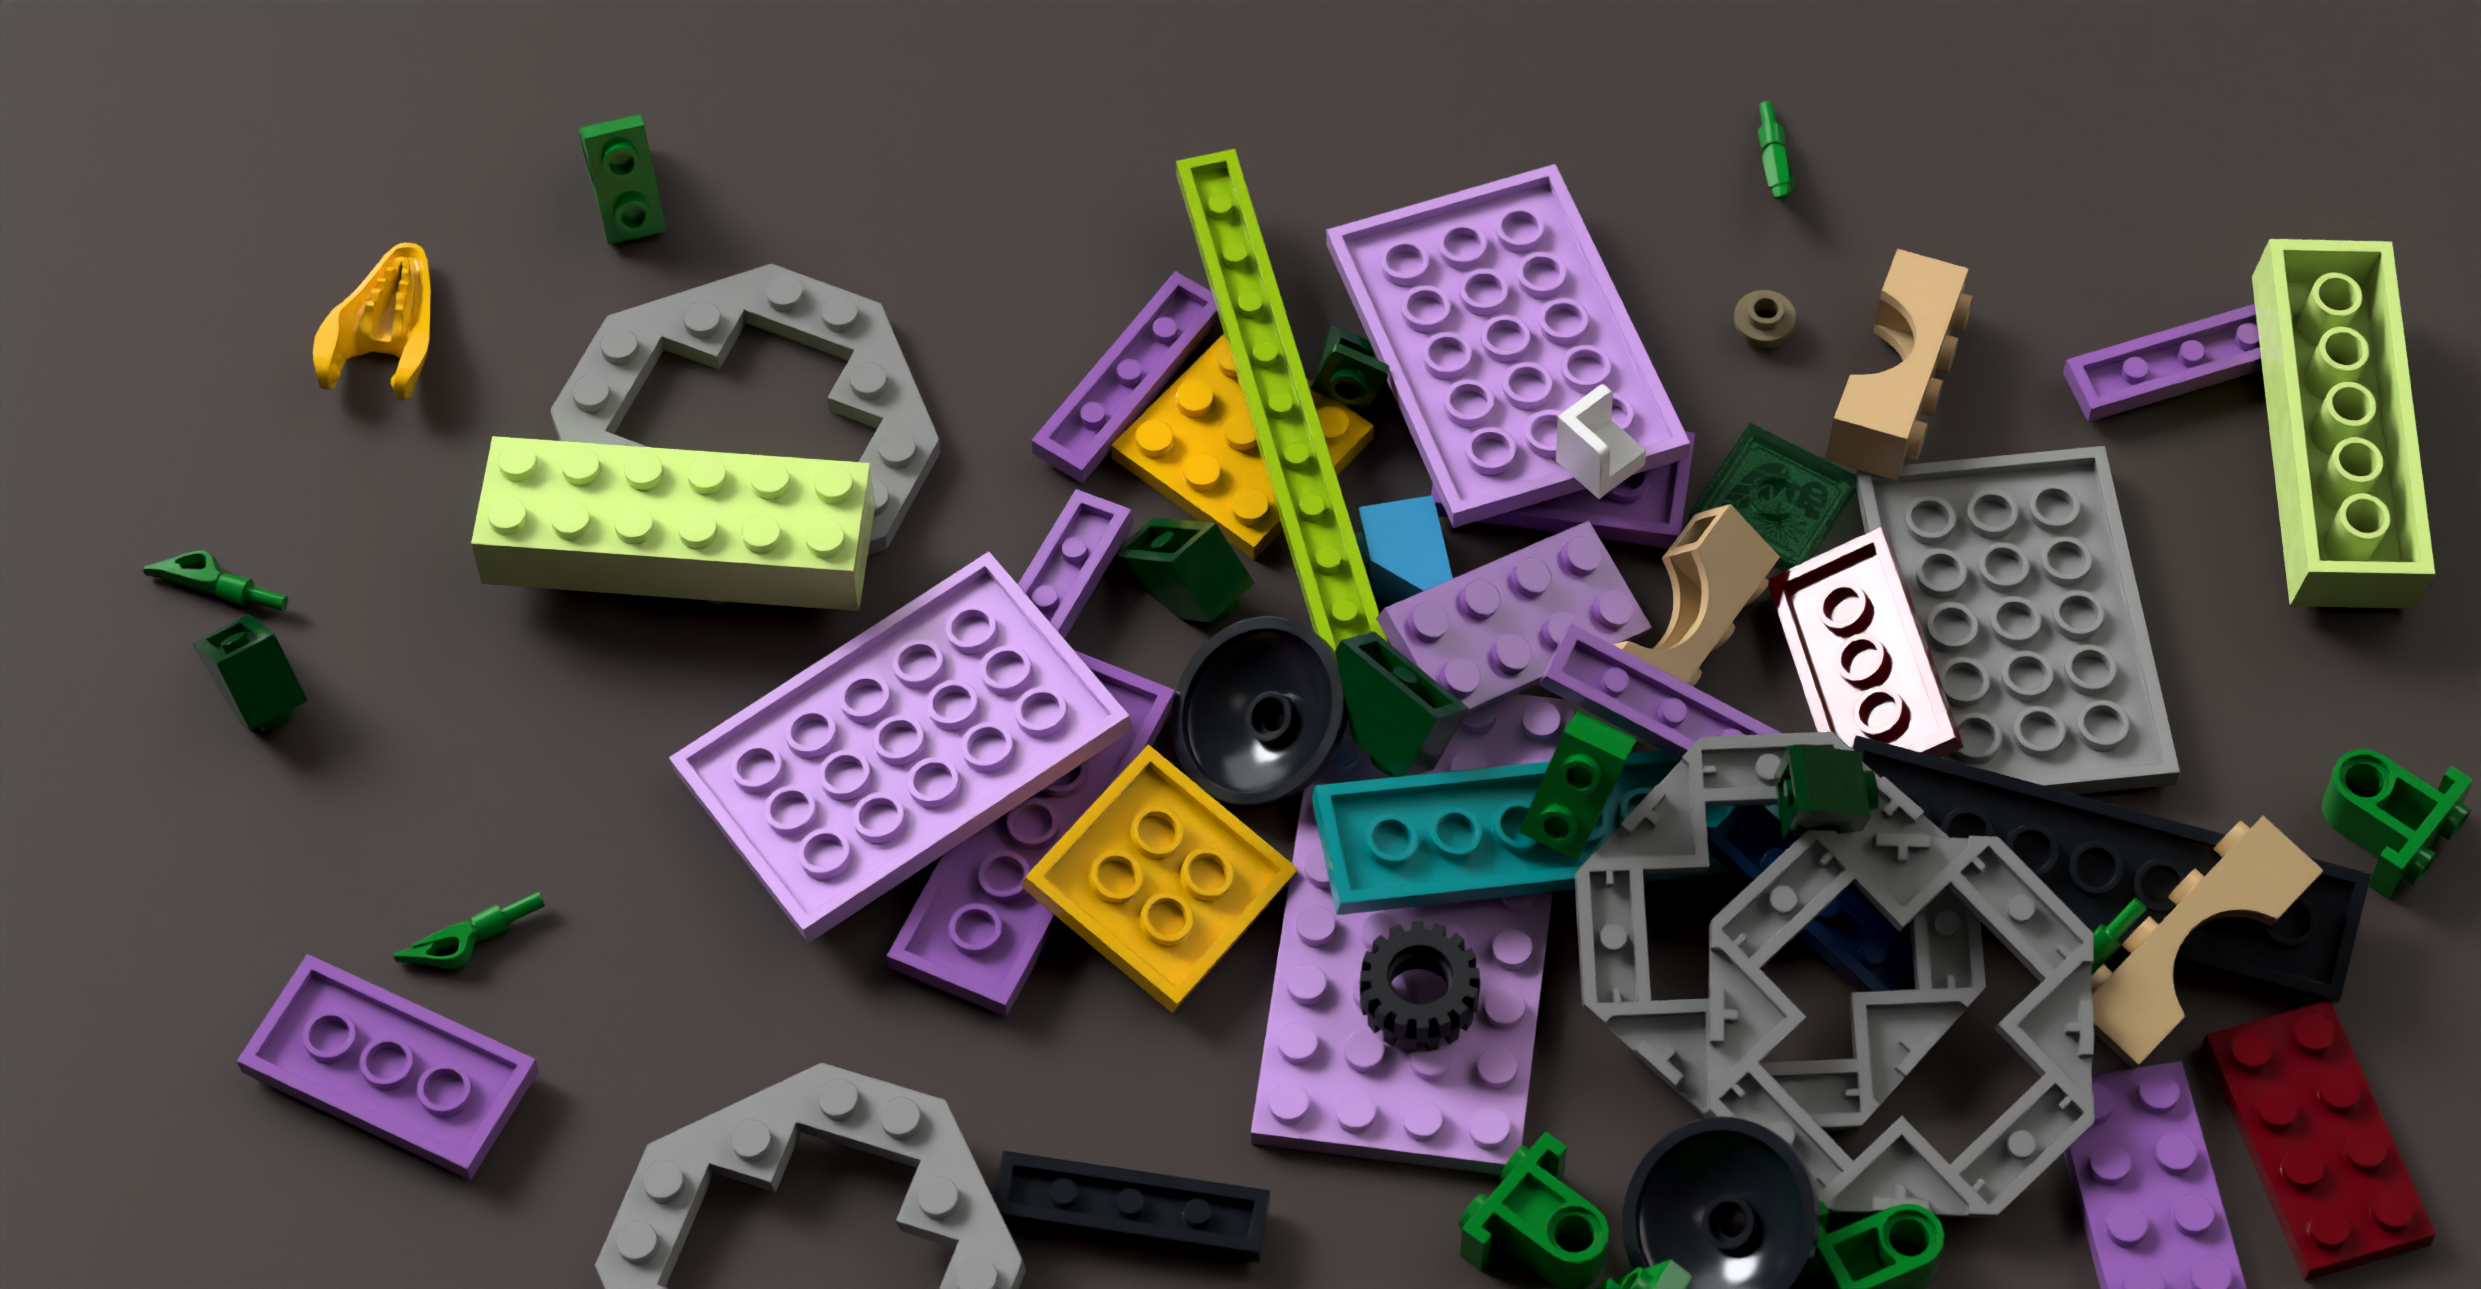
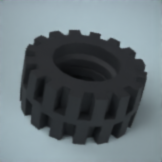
[1359,922,1480,1052]

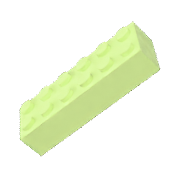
[2252,239,2435,609]
[471,436,875,611]

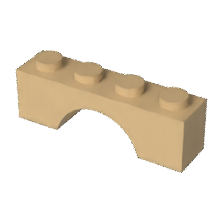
[1825,249,1974,481]
[1563,504,1780,744]
[2091,816,2324,1068]

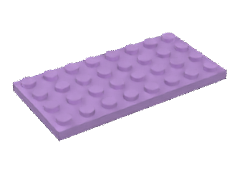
[1251,694,1575,1175]

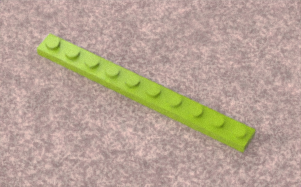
[1176,149,1388,651]

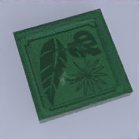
[1688,422,1857,572]

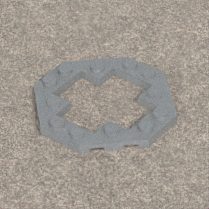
[550,263,941,605]
[1575,732,1986,1131]
[1707,830,2094,1218]
[595,1063,1026,1289]

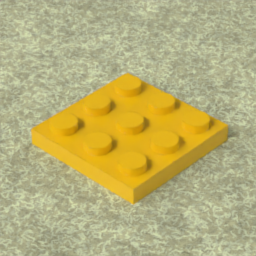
[1111,334,1374,560]
[1021,744,1298,1013]

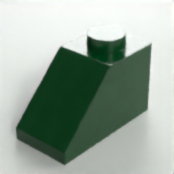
[1112,517,1255,623]
[192,614,308,731]
[1335,631,1470,777]
[1774,744,1879,840]

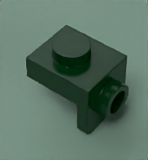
[1310,325,1390,414]

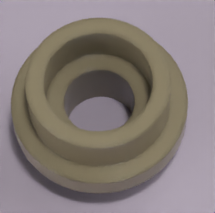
[1734,290,1796,349]

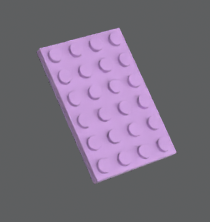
[1326,164,1690,528]
[669,552,1134,944]

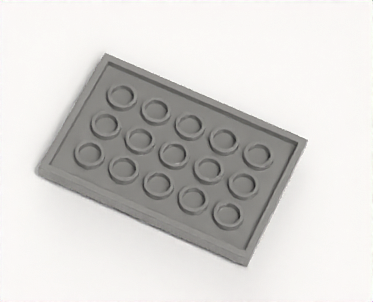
[1855,446,2180,794]

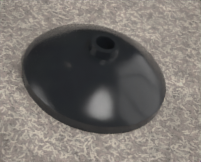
[1171,616,1348,807]
[1622,1117,1821,1289]

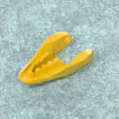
[313,243,431,400]

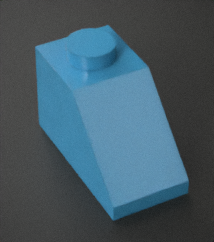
[1354,495,1453,605]

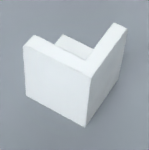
[1556,384,1646,499]

